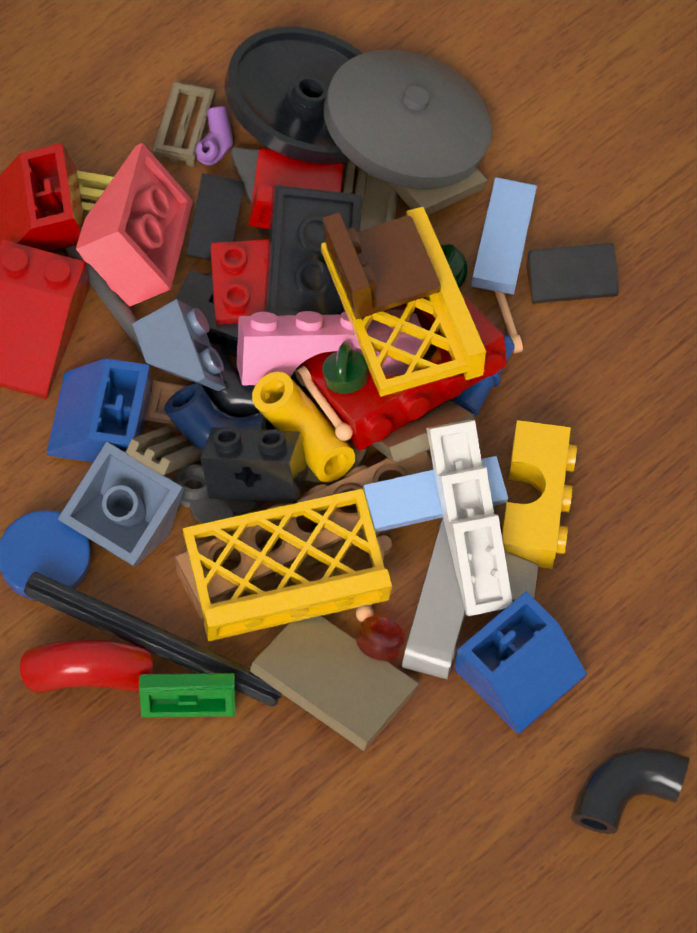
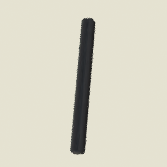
[24,572,282,707]

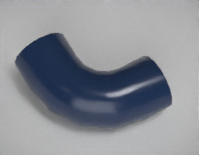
[164,384,277,450]

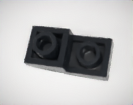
[186,173,244,261]

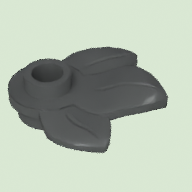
[172,465,261,524]

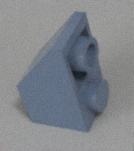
[132,299,226,391]

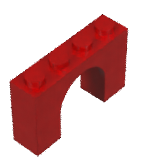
[297,295,507,451]

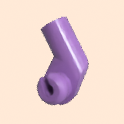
[196,106,233,165]

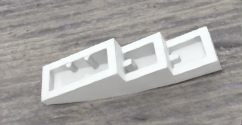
[426,420,513,616]

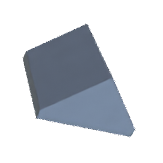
[58,442,184,567]

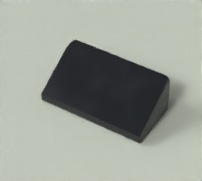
[526,243,619,304]

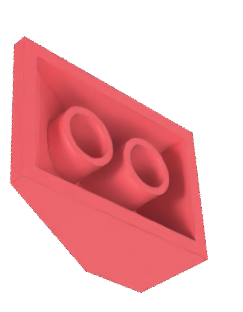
[76,143,193,307]

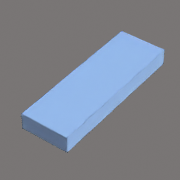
[471,177,537,295]
[363,456,508,533]

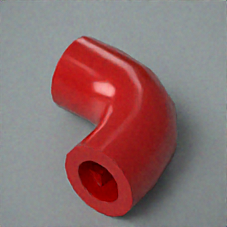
[19,640,153,693]

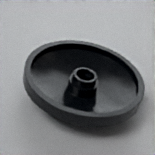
[224,27,363,164]

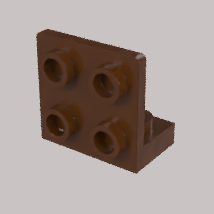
[322,212,441,320]

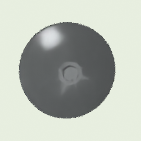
[324,50,492,189]

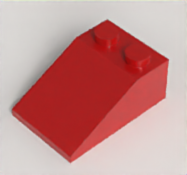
[0,240,90,399]

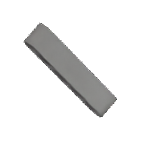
[402,506,495,679]

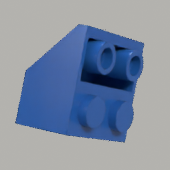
[47,358,152,462]
[454,591,587,736]

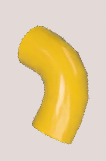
[252,372,355,482]

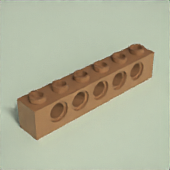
[175,451,434,620]

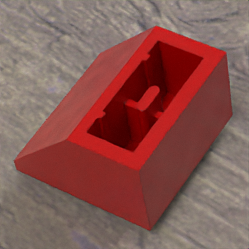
[0,143,84,252]

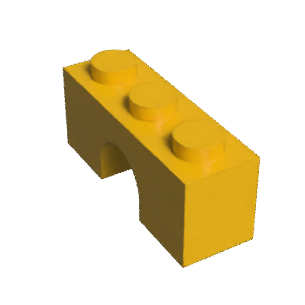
[502,420,577,569]

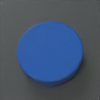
[0,510,91,600]

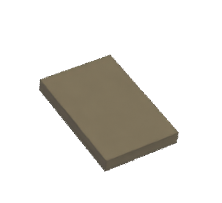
[250,616,419,751]

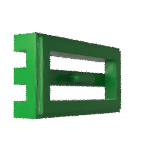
[139,673,235,717]

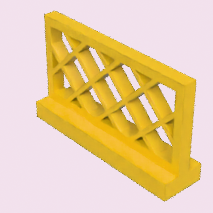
[321,207,486,397]
[183,489,392,641]

